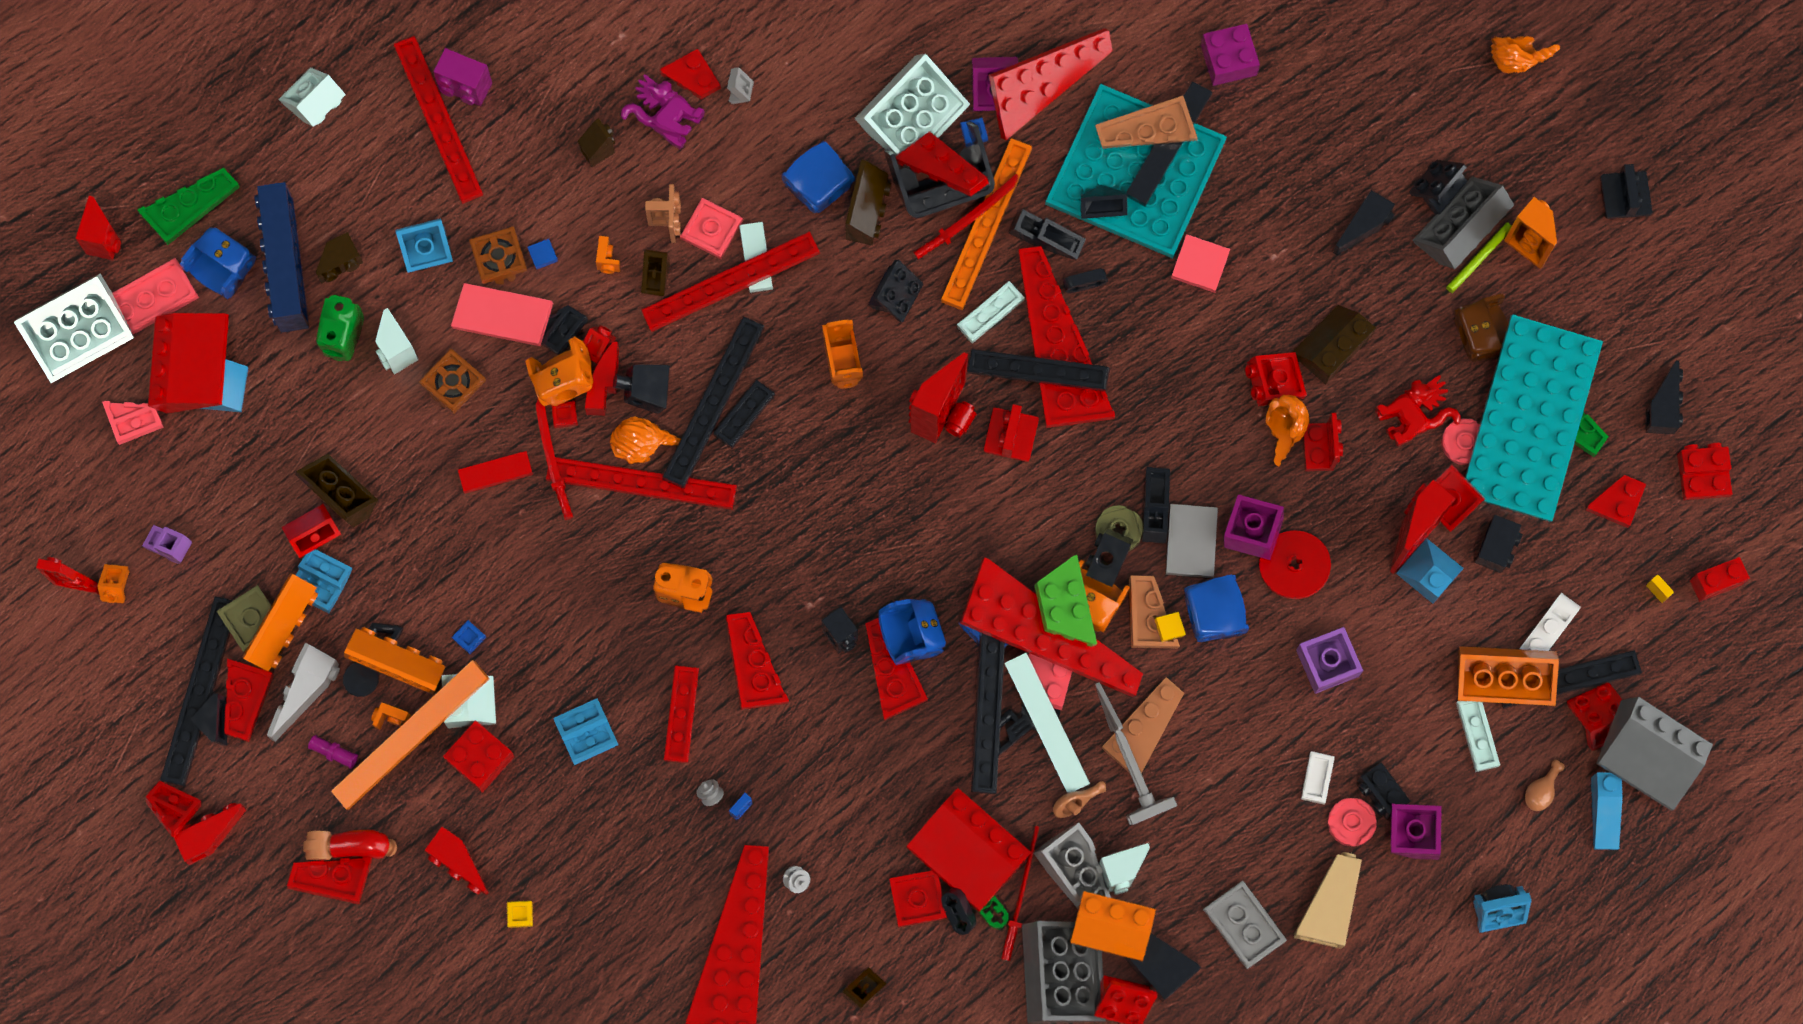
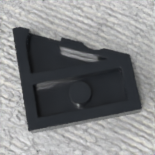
[541,305,588,355]

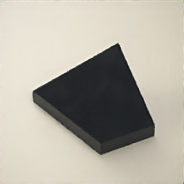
[1080,185,1128,219]
[191,693,228,746]

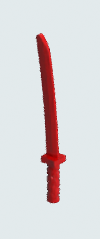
[914,174,1019,260]
[536,399,574,520]
[1001,825,1039,961]

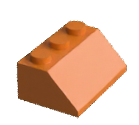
[1504,197,1557,269]
[1070,891,1156,961]

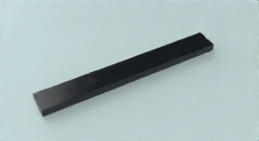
[663,316,764,489]
[160,596,233,787]
[971,632,1005,794]

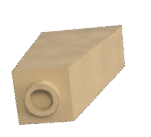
[1294,852,1362,949]

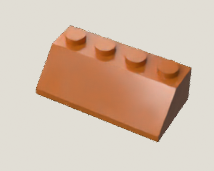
[242,573,318,672]
[344,627,446,695]
[1458,646,1559,706]

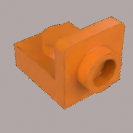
[596,236,621,274]
[97,564,129,603]
[371,702,411,730]

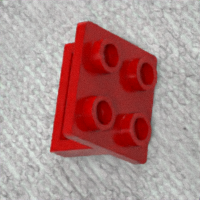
[984,404,1039,462]
[1095,975,1157,1024]

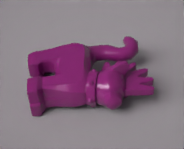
[621,74,705,150]

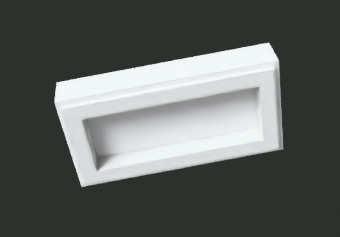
[1301,751,1334,804]

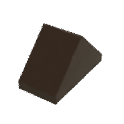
[641,250,670,296]
[843,967,887,1012]

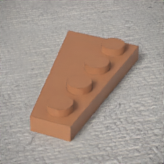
[1095,96,1198,149]
[1102,677,1184,774]

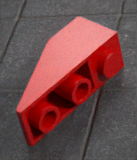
[174,803,246,865]
[425,827,489,895]

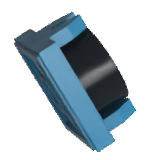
[1473,884,1532,933]

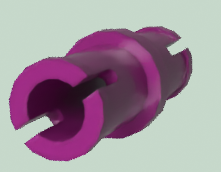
[308,735,358,769]

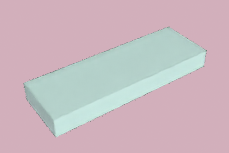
[740,222,773,293]
[957,281,1025,343]
[1456,701,1500,772]

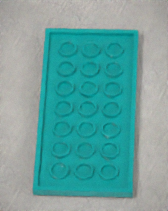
[1465,314,1603,522]

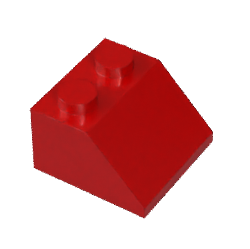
[75,196,121,260]

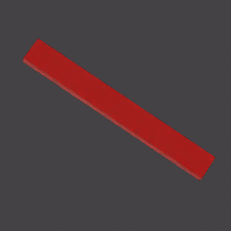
[393,36,484,204]
[641,231,820,332]
[546,457,737,510]

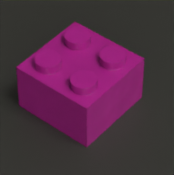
[1201,24,1260,86]
[433,48,492,106]
[1224,495,1284,560]

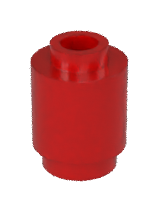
[944,401,977,438]

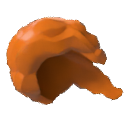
[1491,36,1560,73]
[1266,395,1310,467]
[610,416,681,464]

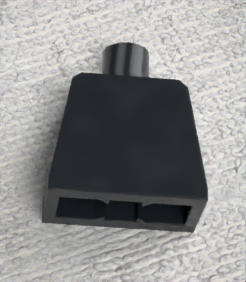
[613,365,670,414]

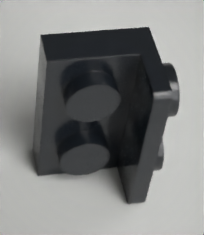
[1357,762,1411,819]

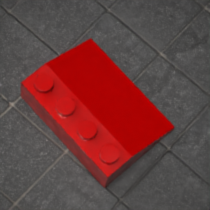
[148,313,229,414]
[908,352,968,443]
[1390,480,1455,574]
[906,788,1031,912]

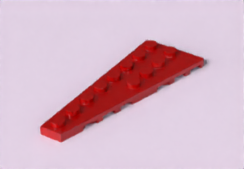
[1018,246,1115,428]
[960,557,1143,697]
[685,845,769,1024]

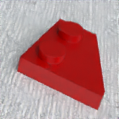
[660,49,721,99]
[146,781,201,838]

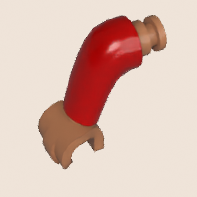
[303,829,397,860]

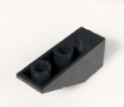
[1646,360,1683,435]

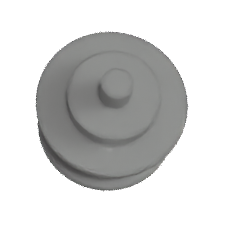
[697,780,724,806]
[783,866,810,893]

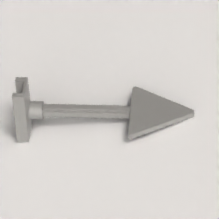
[1095,682,1177,825]

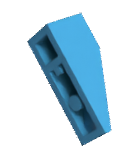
[1591,772,1622,850]

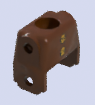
[1454,293,1508,362]

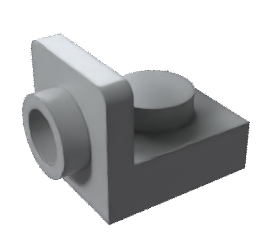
[727,67,754,104]

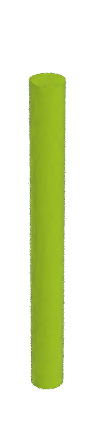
[1446,223,1512,293]

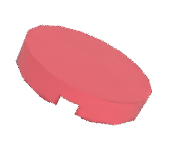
[1442,418,1479,466]
[1328,798,1377,847]

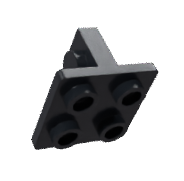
[1409,160,1467,214]
[1600,164,1653,219]
[868,259,923,322]

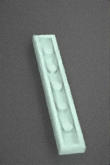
[1005,653,1090,793]

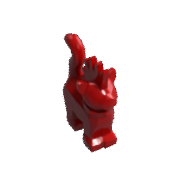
[1375,375,1461,447]

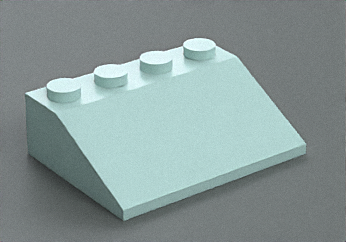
[854,54,970,168]
[14,273,134,383]

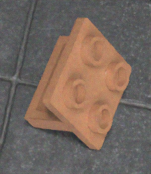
[645,184,681,243]

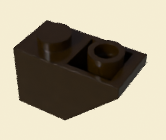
[577,118,615,167]
[316,232,363,284]

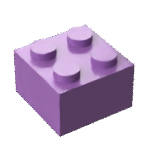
[1296,627,1363,694]

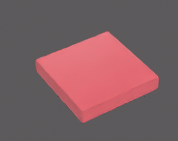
[680,198,743,259]
[1171,234,1230,293]

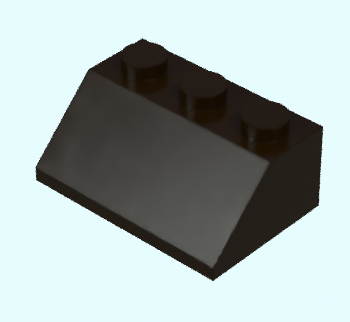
[845,160,892,246]
[1292,305,1376,385]
[295,454,378,528]

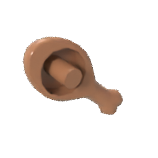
[1525,759,1565,811]
[1053,781,1106,818]

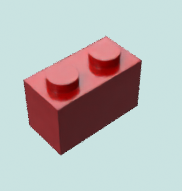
[281,504,341,558]
[1690,557,1750,602]

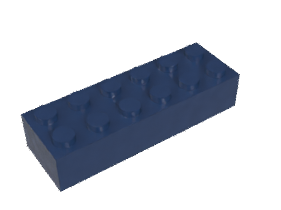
[255,182,309,333]

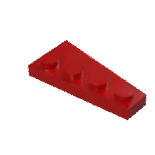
[725,612,789,710]

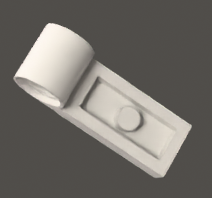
[1519,593,1581,651]

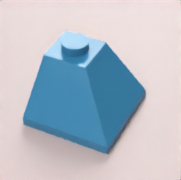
[1396,538,1464,604]

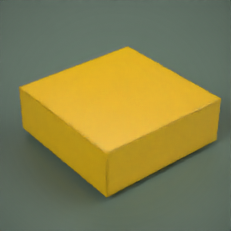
[1646,575,1674,603]
[1155,612,1186,642]
[507,901,533,928]

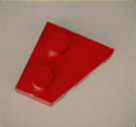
[1586,475,1646,528]

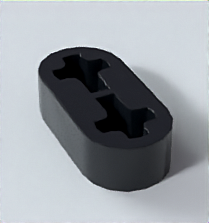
[1063,269,1108,293]
[941,888,977,935]

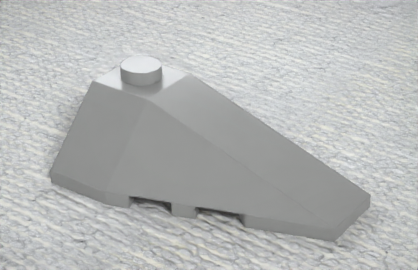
[267,643,340,742]
[1034,822,1111,909]

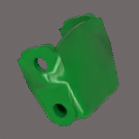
[316,295,364,361]

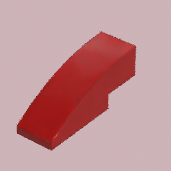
[585,342,619,416]

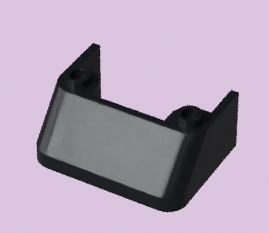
[884,121,995,218]

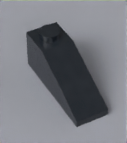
[1333,190,1395,255]

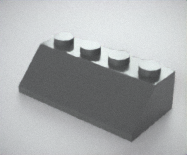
[1413,177,1514,269]

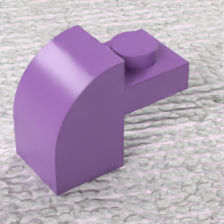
[142,525,192,564]

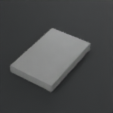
[1166,504,1218,578]
[1203,881,1287,969]

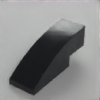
[1008,209,1086,260]
[1142,467,1170,543]

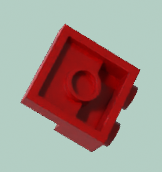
[1245,352,1307,406]
[1677,443,1733,500]

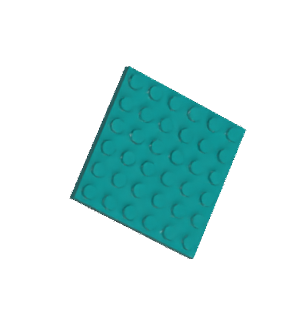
[1045,84,1227,258]

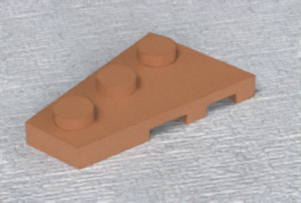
[1129,576,1180,649]

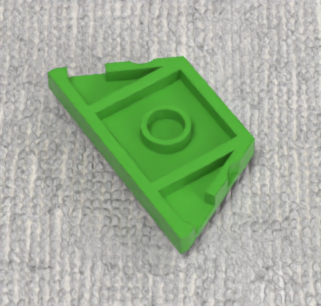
[1034,555,1097,647]

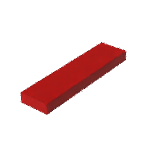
[664,666,699,764]

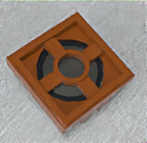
[469,226,527,285]
[419,349,486,414]

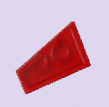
[36,557,99,594]
[224,658,274,742]
[287,857,373,904]

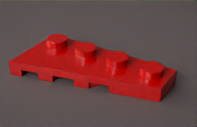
[895,131,989,196]
[865,618,928,721]

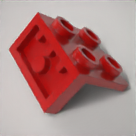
[1303,413,1343,472]
[1567,683,1623,751]

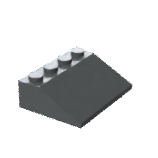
[1596,697,1713,811]
[1022,921,1106,1024]

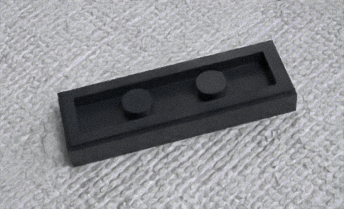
[713,380,775,449]

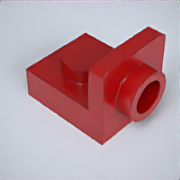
[583,325,616,364]

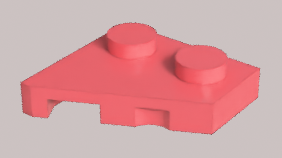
[102,401,164,445]
[1029,653,1072,710]

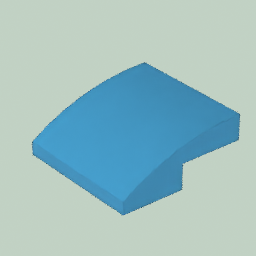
[296,549,352,614]
[553,699,618,765]

